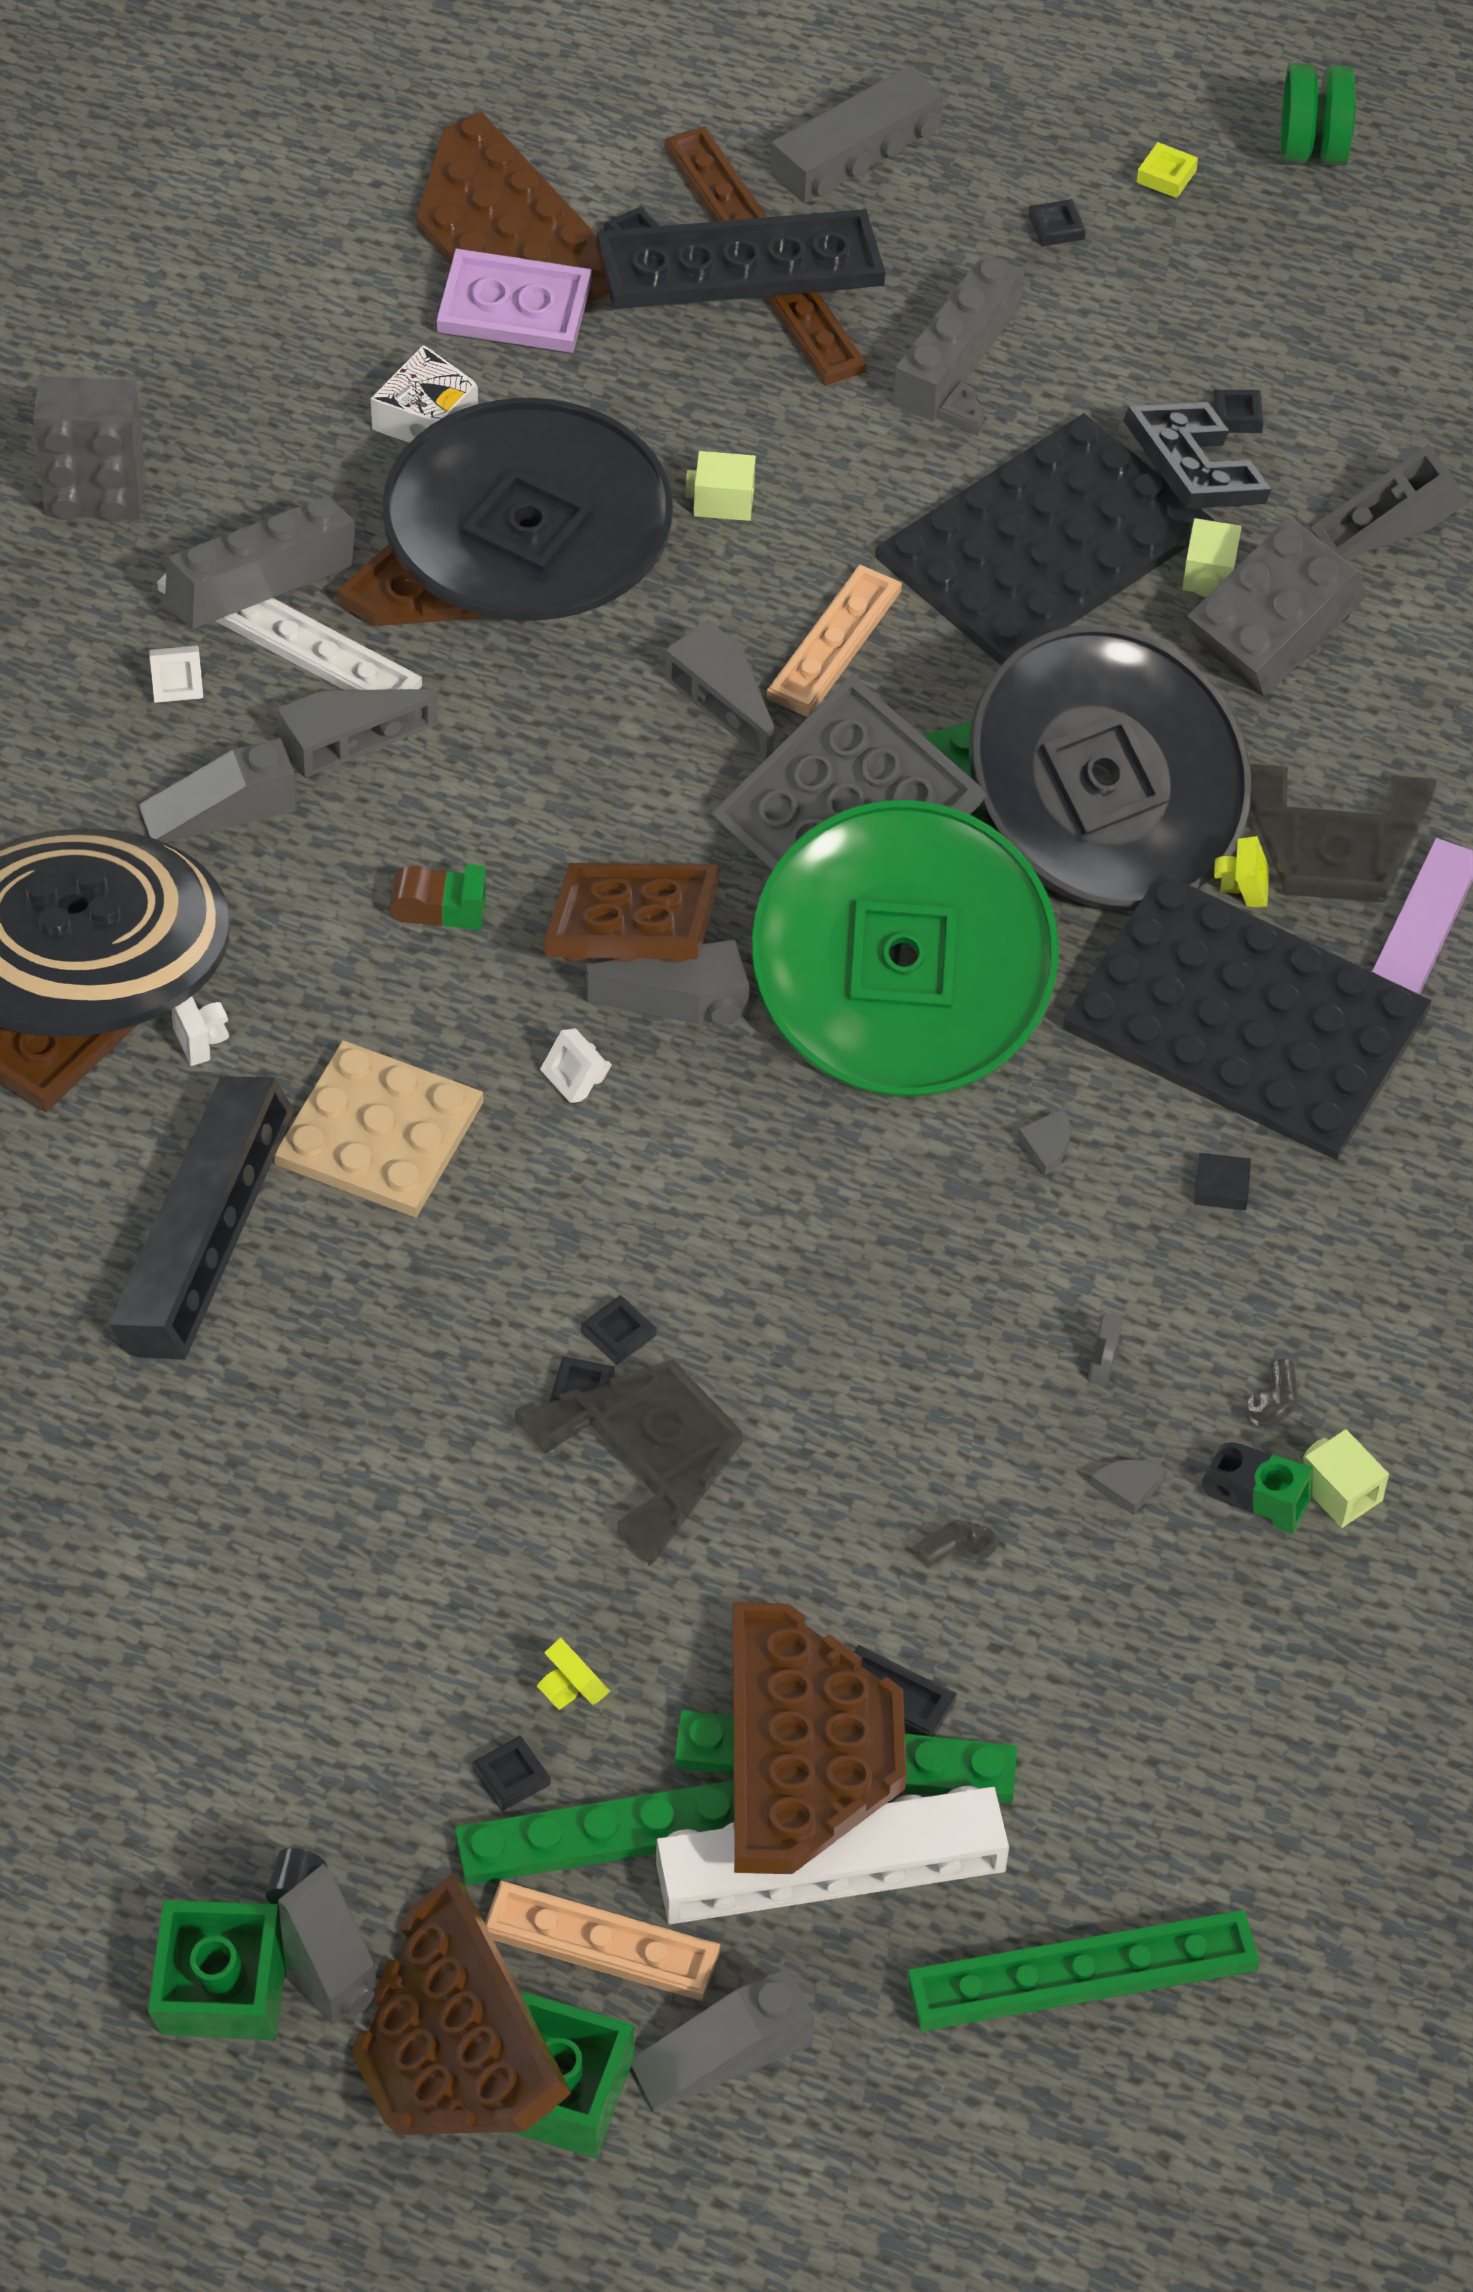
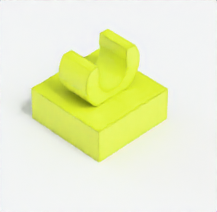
[1214,836,1269,907]
[537,1637,611,1710]

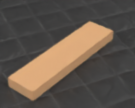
[766,564,902,717]
[485,1881,720,2002]

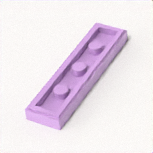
[1372,838,1473,994]

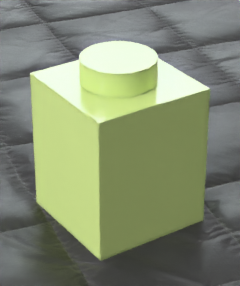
[685,451,756,521]
[1182,518,1242,597]
[1303,1429,1389,1528]

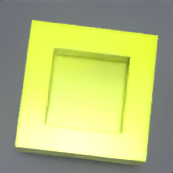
[1137,142,1198,198]

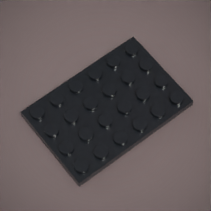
[875,413,1214,665]
[1063,871,1432,1161]

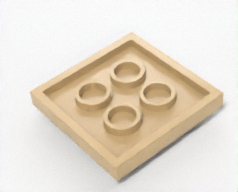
[274,1040,483,1218]

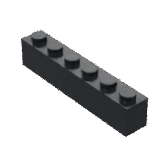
[108,1076,295,1360]

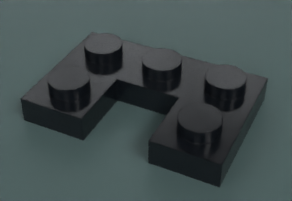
[1123,402,1272,509]

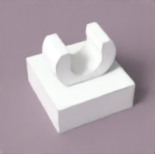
[149,646,203,703]
[172,996,229,1066]
[540,1028,612,1103]

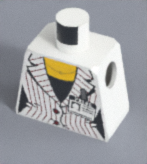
[371,346,478,443]

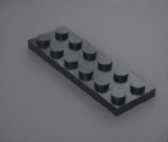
[596,209,886,309]

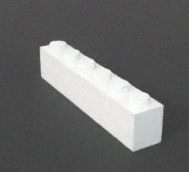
[656,1786,1009,1925]

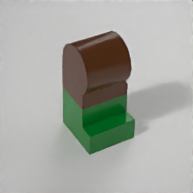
[389,864,487,931]

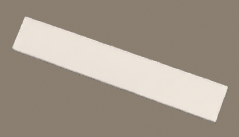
[157,574,422,690]

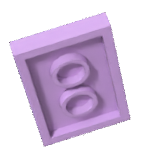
[436,249,592,353]

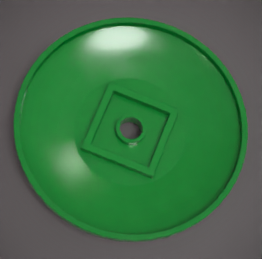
[752,800,1059,1097]

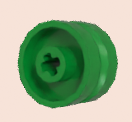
[1281,63,1356,166]

